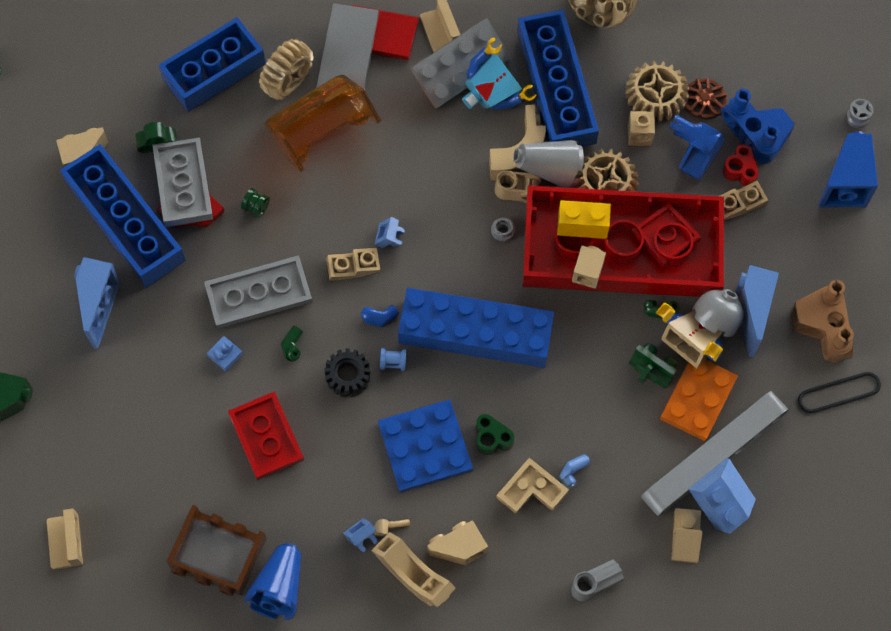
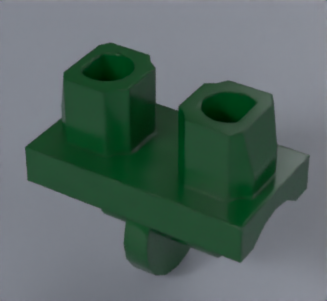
[629,343,678,389]

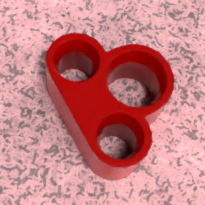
[723,144,759,187]

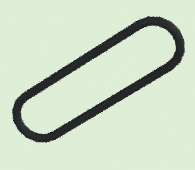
[798,372,881,413]

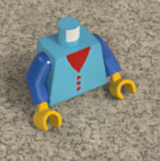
[462,38,537,110]

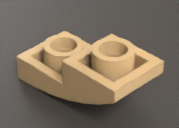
[720,181,769,220]
[326,248,381,281]

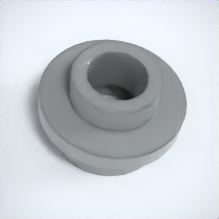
[491,218,515,241]

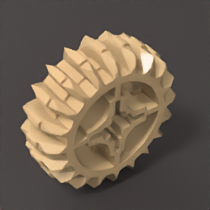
[259,39,314,100]
[625,61,689,123]
[574,148,639,206]

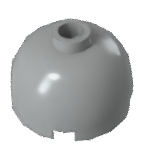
[692,289,744,337]

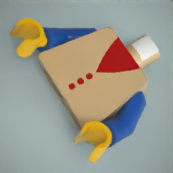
[655,303,723,369]

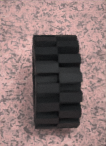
[325,348,370,397]

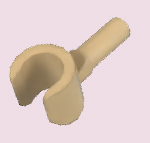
[374,519,410,537]

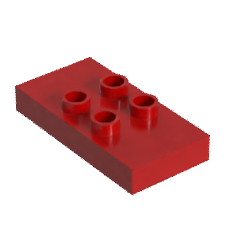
[522,186,724,297]

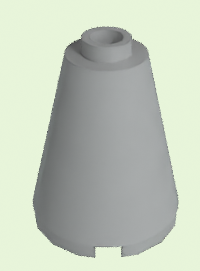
[513,140,584,188]

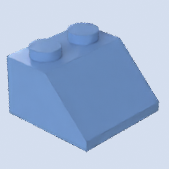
[689,458,756,534]

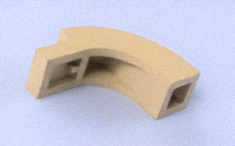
[489,105,546,181]
[371,532,456,607]

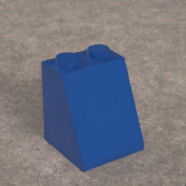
[819,132,878,207]

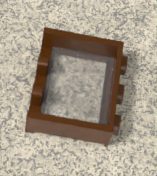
[166,505,267,596]

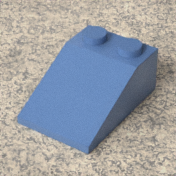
[74,257,121,349]
[735,265,779,358]

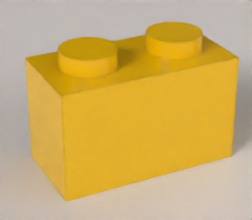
[557,200,610,239]

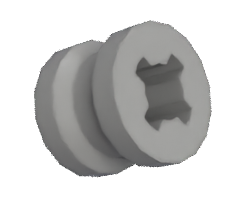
[846,99,874,128]

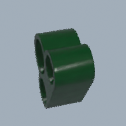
[135,122,177,153]
[476,414,514,455]

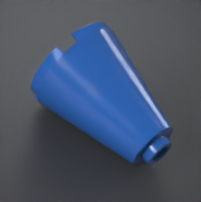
[244,543,301,620]

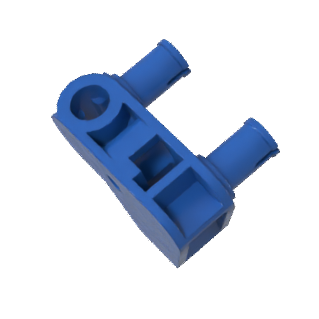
[721,88,795,164]
[670,115,725,181]

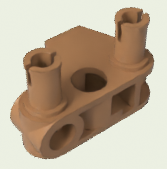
[791,280,854,363]

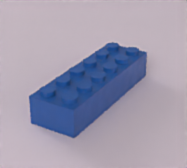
[517,9,599,147]
[60,144,186,288]
[398,288,554,368]

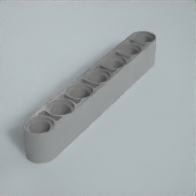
[641,391,789,517]

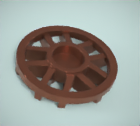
[685,78,727,119]

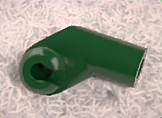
[644,299,680,319]
[281,325,303,362]

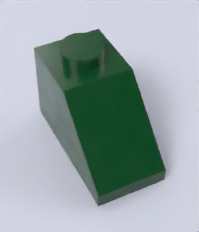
[0,372,33,422]

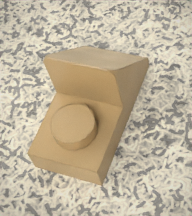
[671,508,703,563]

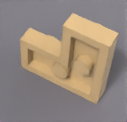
[496,458,569,514]

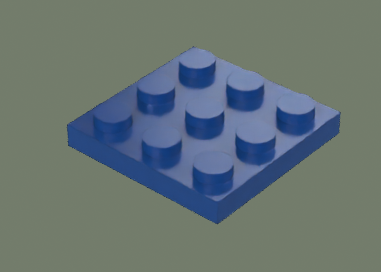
[378,399,473,493]

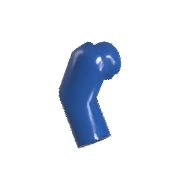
[361,305,399,327]

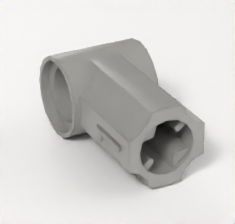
[571,559,624,602]

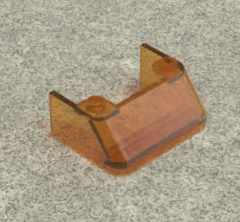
[265,75,381,172]

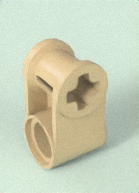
[494,170,542,203]

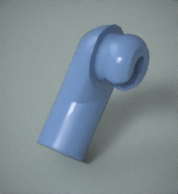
[559,454,590,489]

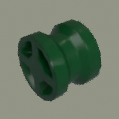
[241,188,270,218]

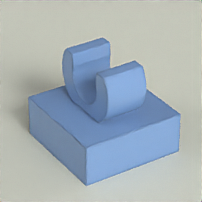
[374,217,405,248]
[207,336,243,372]
[343,518,377,552]

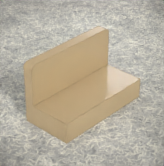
[420,0,460,53]
[47,508,83,570]

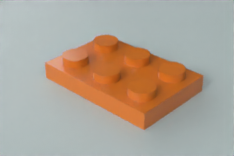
[660,359,738,442]

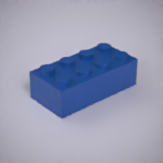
[158,17,266,112]

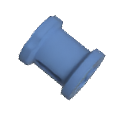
[380,348,407,371]

